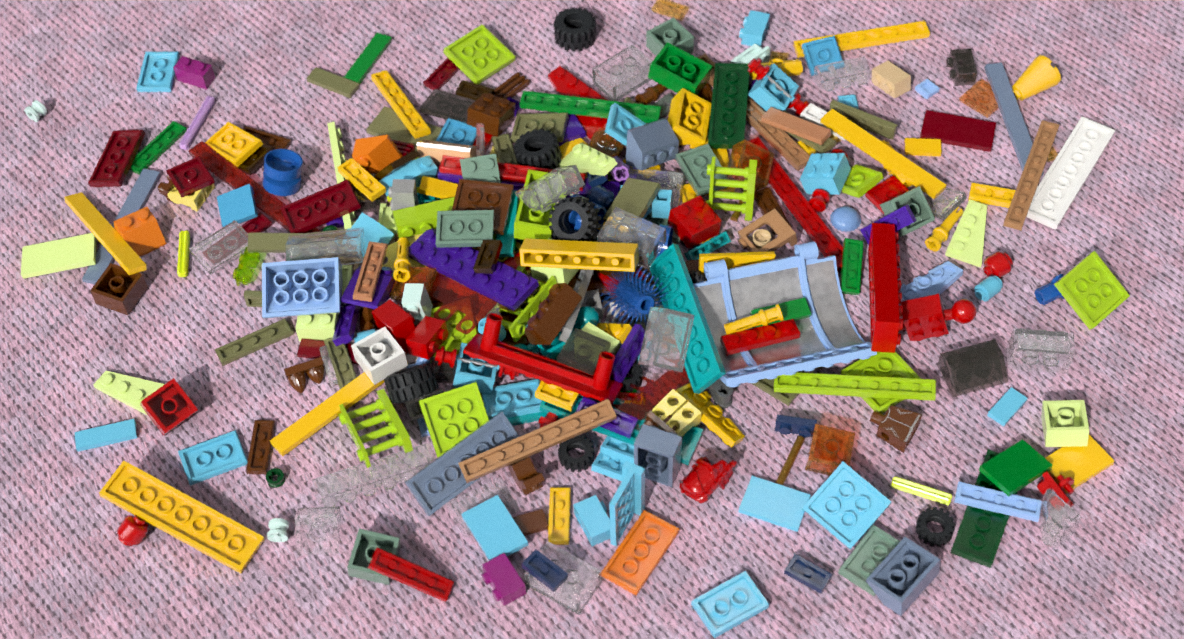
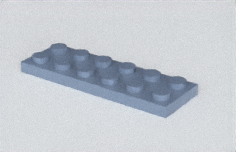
[405,412,519,516]

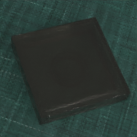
[557,328,611,376]

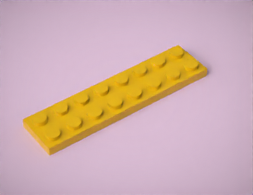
[99,460,264,574]

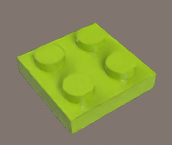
[841,164,883,198]

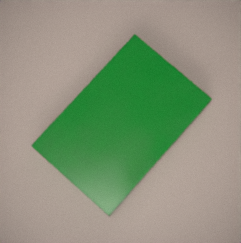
[979,439,1053,497]

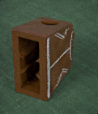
[870,406,922,453]

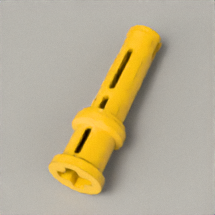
[925,206,963,252]
[393,237,411,282]
[723,304,784,335]

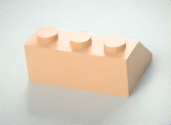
[417,140,477,165]

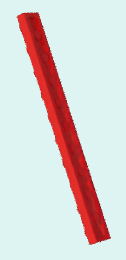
[744,137,843,272]

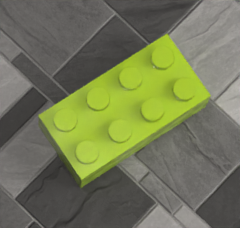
[514,169,565,240]

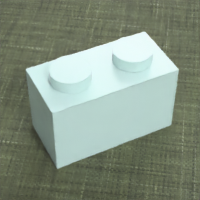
[401,283,433,325]

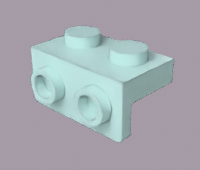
[731,44,770,64]

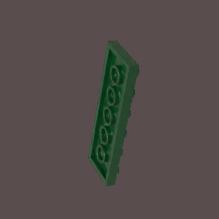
[708,63,750,150]
[950,449,1018,568]

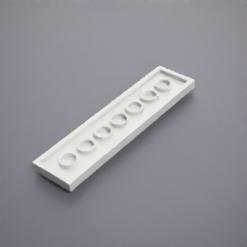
[1027,117,1115,230]

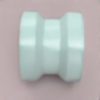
[24,100,47,122]
[267,518,290,542]

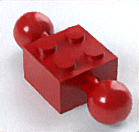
[900,294,977,341]

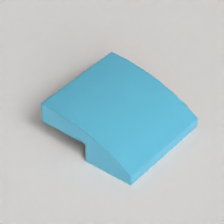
[342,213,395,259]
[591,436,634,481]

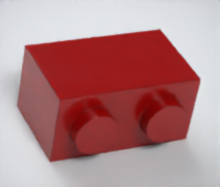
[406,316,448,360]

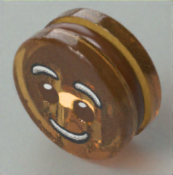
[589,128,624,157]

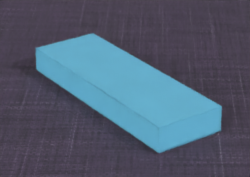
[74,419,138,452]

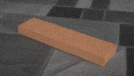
[761,107,831,145]
[353,241,388,302]

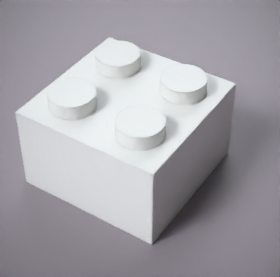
[351,327,408,385]

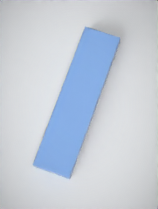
[954,481,1042,522]

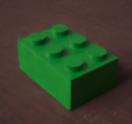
[648,42,712,95]

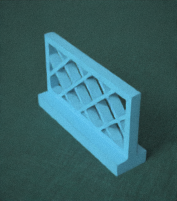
[609,461,645,546]

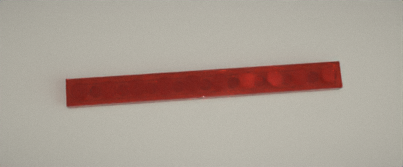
[189,141,322,234]

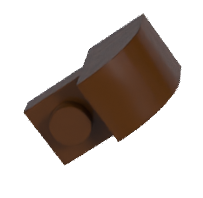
[508,457,545,496]

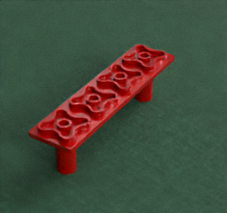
[463,313,623,405]

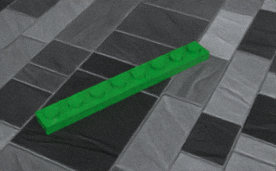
[520,91,661,123]

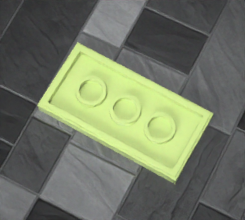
[21,233,97,279]

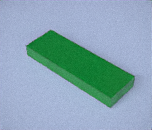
[840,238,864,295]
[750,297,811,328]

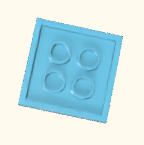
[802,462,891,550]

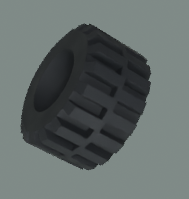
[554,7,596,52]
[514,129,562,169]
[549,196,601,241]
[384,364,438,403]

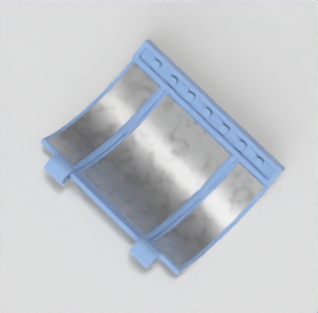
[693,241,877,387]

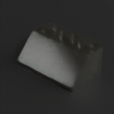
[937,339,1008,397]

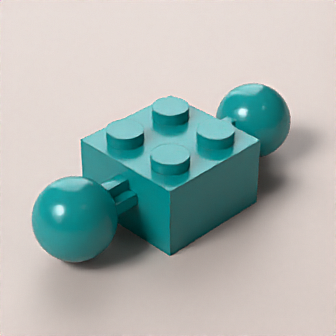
[513,306,599,360]

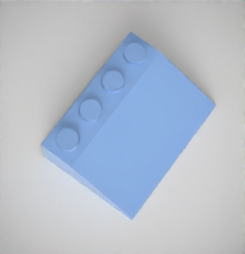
[262,257,343,318]

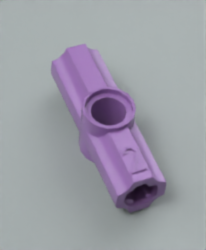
[609,156,630,182]

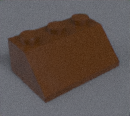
[524,283,582,345]

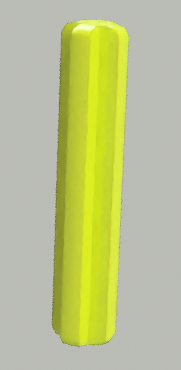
[177,230,190,277]
[891,476,952,505]

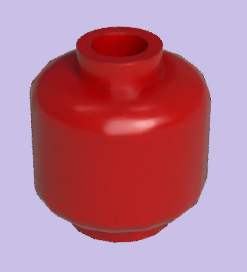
[983,251,1013,278]
[117,515,149,547]

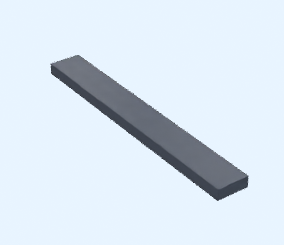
[984,63,1044,176]
[82,168,161,284]

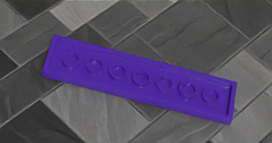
[408,229,539,311]

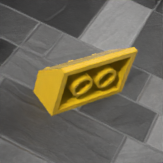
[668,88,712,145]

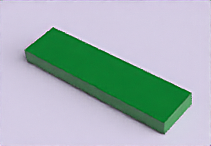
[344,33,392,85]
[129,121,187,175]

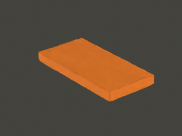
[600,510,680,596]

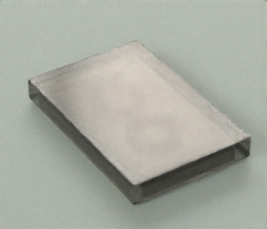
[420,89,476,123]

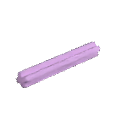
[179,96,216,150]

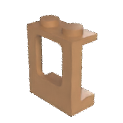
[738,208,798,252]

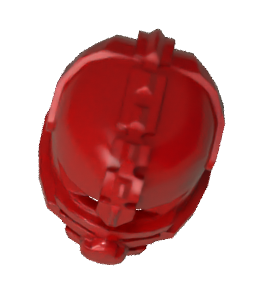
[680,456,737,504]

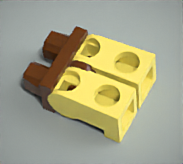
[158,175,215,211]
[641,389,702,437]

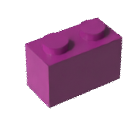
[173,56,216,90]
[481,553,526,606]

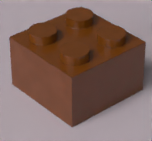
[467,93,516,137]
[90,263,148,315]

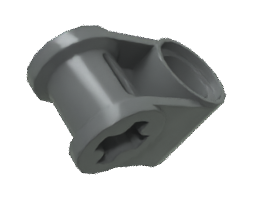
[707,379,733,409]

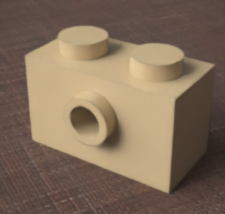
[871,61,911,99]

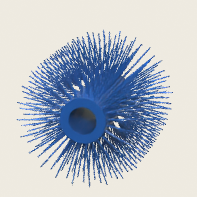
[600,264,670,328]

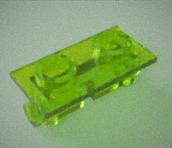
[233,247,261,286]

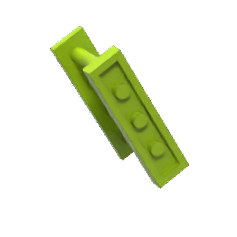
[706,156,757,221]
[475,266,557,342]
[338,388,413,468]

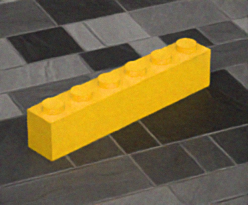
[520,238,639,272]

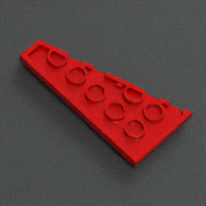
[548,66,613,148]

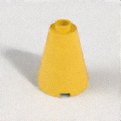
[1012,55,1061,101]

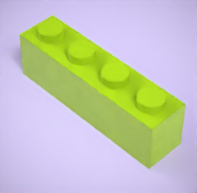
[392,197,455,238]

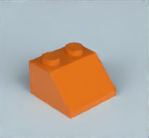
[352,135,403,177]
[113,207,166,257]

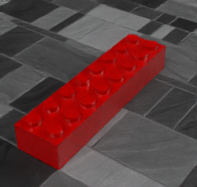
[868,223,903,353]

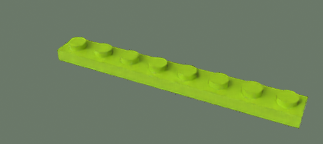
[774,372,936,401]

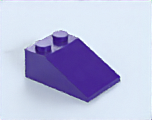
[340,265,397,309]

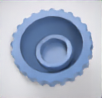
[830,206,861,232]

